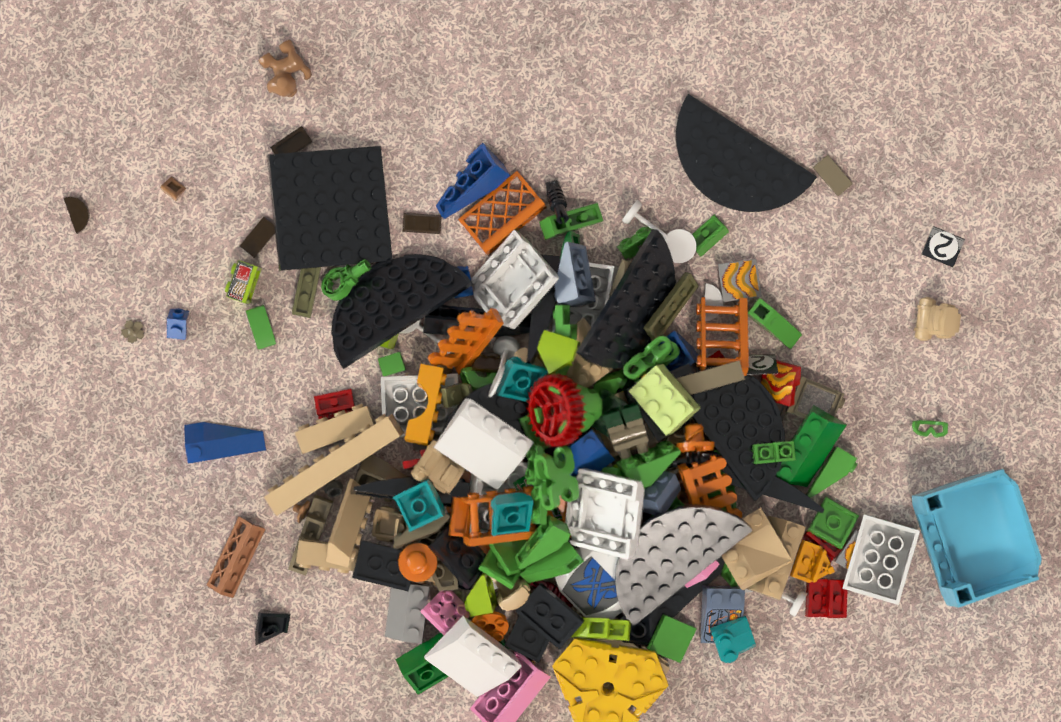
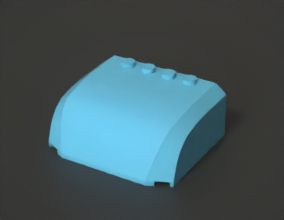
[912,469,1042,608]

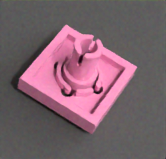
[420,590,470,635]

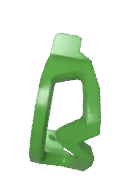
[912,420,949,438]

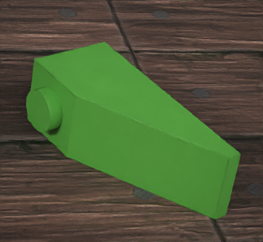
[539,203,603,240]
[806,446,858,498]
[515,515,571,569]

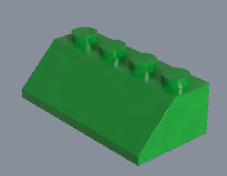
[776,405,847,487]
[395,633,449,695]

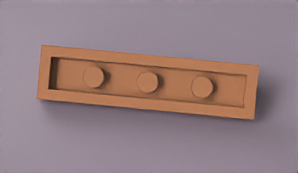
[206,517,265,598]

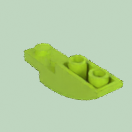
[570,617,631,641]

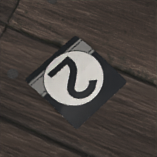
[922,226,965,268]
[747,354,778,374]

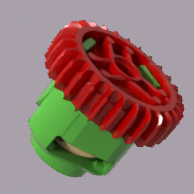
[526,374,603,447]

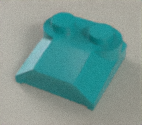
[496,357,548,401]
[393,480,445,532]
[490,492,533,536]
[710,616,756,663]

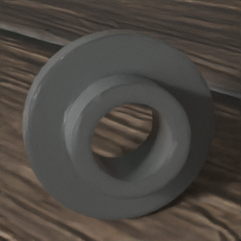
[324,480,343,497]

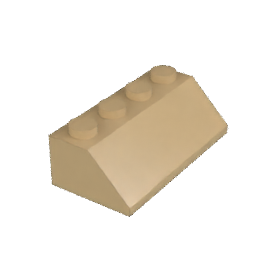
[326,478,373,568]
[746,516,806,601]

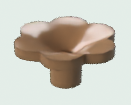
[293,500,310,523]

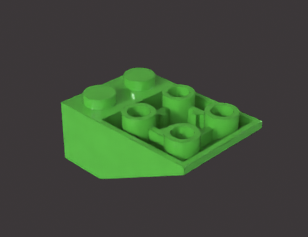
[616,441,681,488]

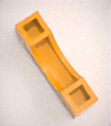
[405,364,447,446]

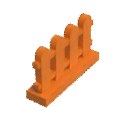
[428,308,504,375]
[677,455,742,518]

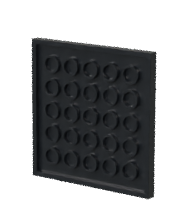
[267,146,393,271]

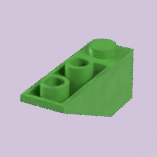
[748,298,802,350]
[520,541,584,583]

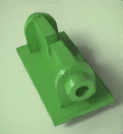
[617,226,652,260]

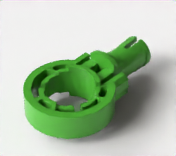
[321,259,372,301]

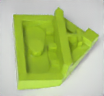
[537,330,581,375]

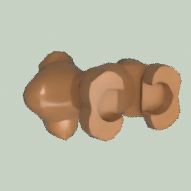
[258,39,312,97]

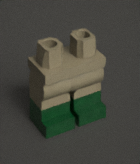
[602,401,649,460]

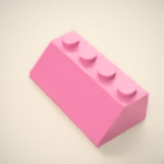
[470,651,550,722]

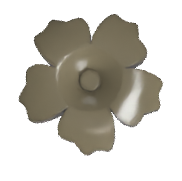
[121,320,144,344]

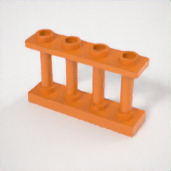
[696,297,749,376]
[462,486,538,546]

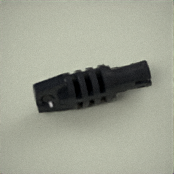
[546,180,569,224]
[667,451,718,468]

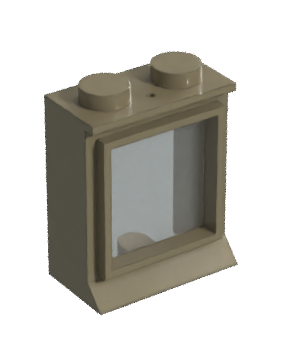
[786,376,845,419]

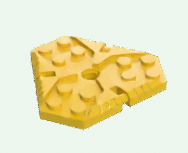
[552,637,669,722]

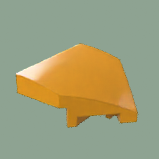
[790,540,835,583]

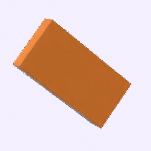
[448,497,471,537]

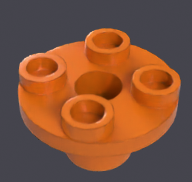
[676,423,715,453]
[398,543,438,583]
[471,610,509,642]

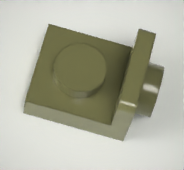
[441,383,472,408]

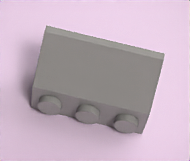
[385,582,430,644]

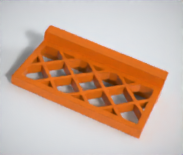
[458,171,547,256]

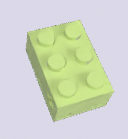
[629,364,701,435]

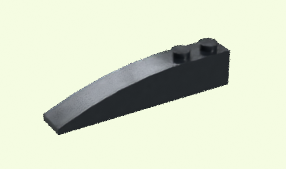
[527,254,560,364]
[423,305,531,337]
[712,465,824,513]
[351,477,470,507]

